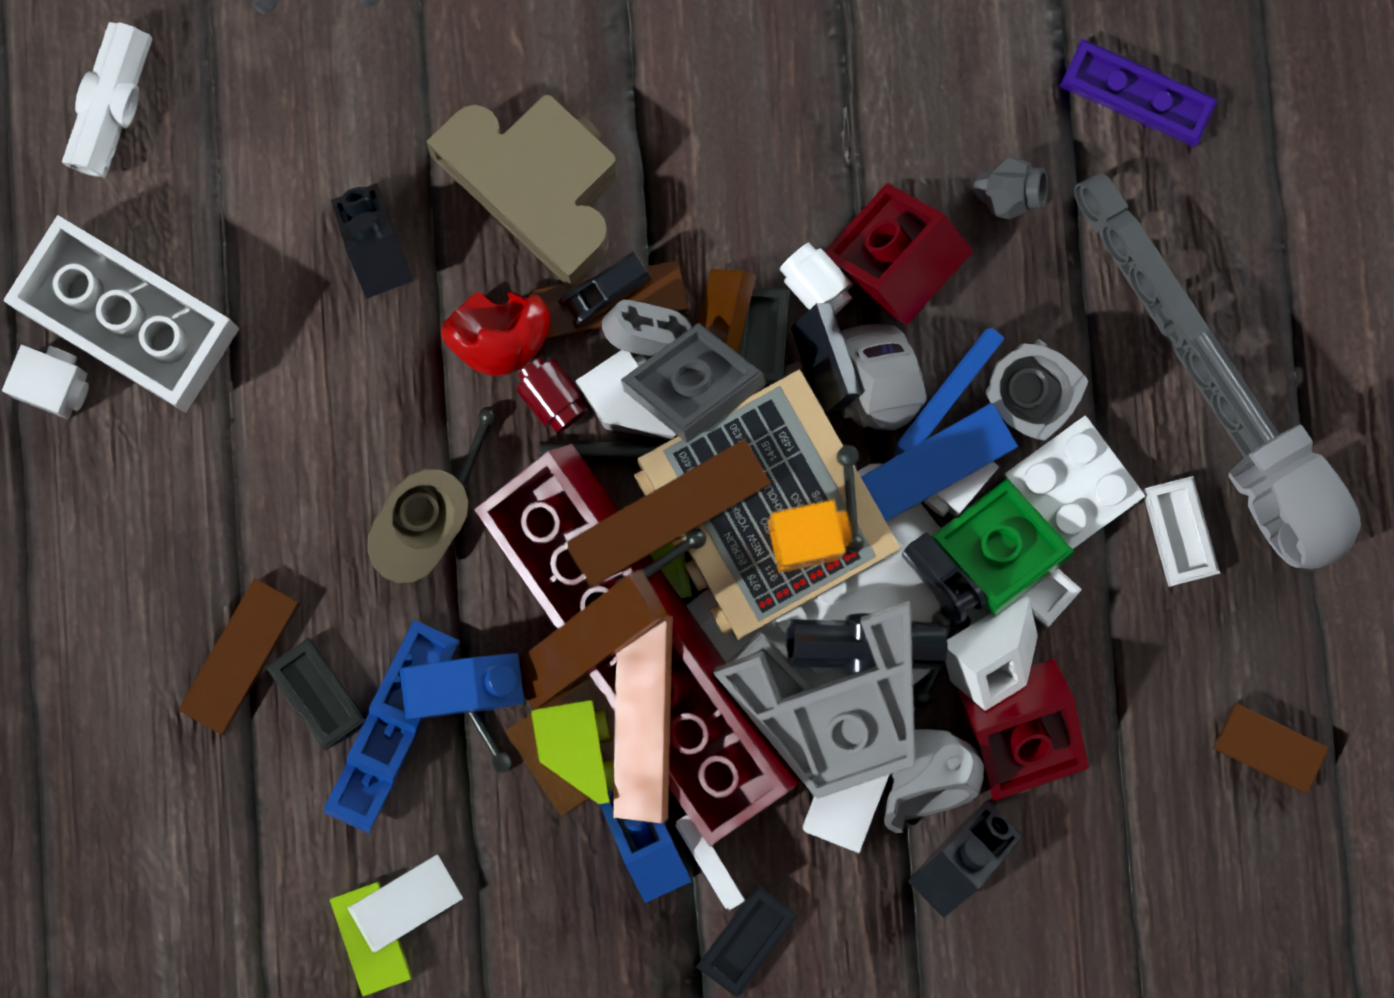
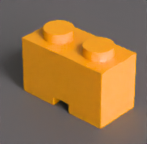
[768,500,852,573]

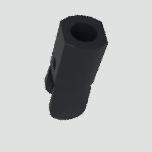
[558,251,652,329]
[902,532,986,623]

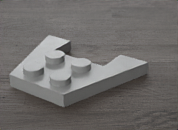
[713,600,915,799]

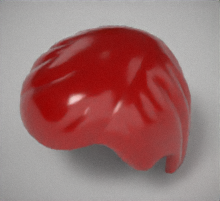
[441,291,550,376]

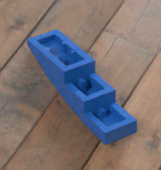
[324,620,460,834]

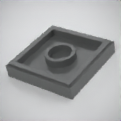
[621,323,766,443]

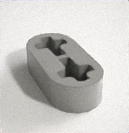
[602,300,692,357]

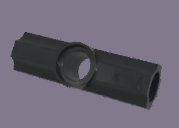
[786,613,948,674]

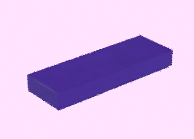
[1060,39,1218,147]

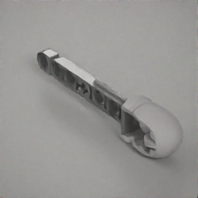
[1074,172,1361,569]

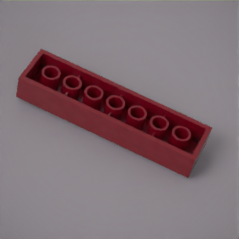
[474,444,802,846]

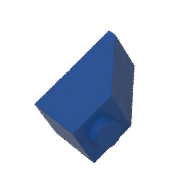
[400,653,524,720]
[600,791,692,903]

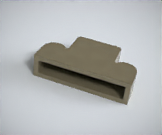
[426,95,618,290]

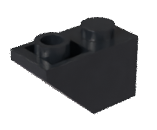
[331,183,413,299]
[908,800,1023,918]

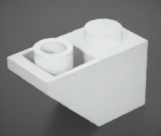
[576,350,678,441]
[945,595,1038,711]

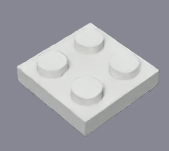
[1003,415,1145,549]

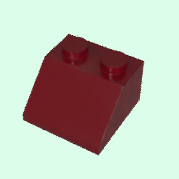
[824,183,974,325]
[958,659,1089,801]

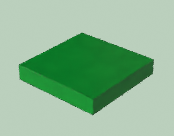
[932,478,1074,617]

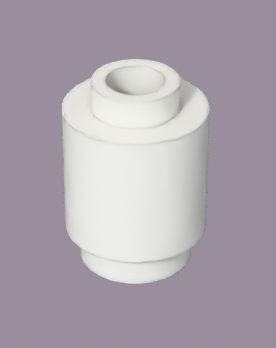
[779,242,853,314]

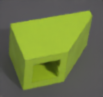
[531,700,614,804]

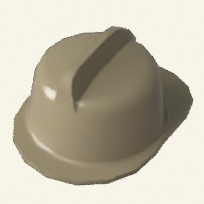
[367,469,468,583]

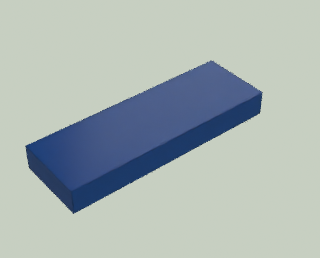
[895,327,1005,455]
[861,402,1018,522]

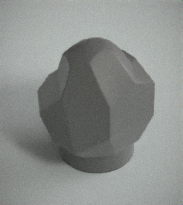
[973,157,1048,219]

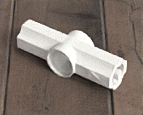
[62,22,152,178]

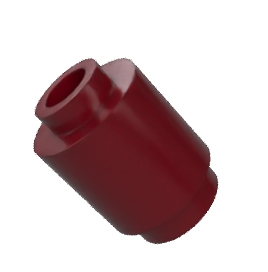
[515,357,588,434]

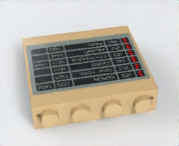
[634,369,901,641]

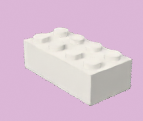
[3,215,239,413]

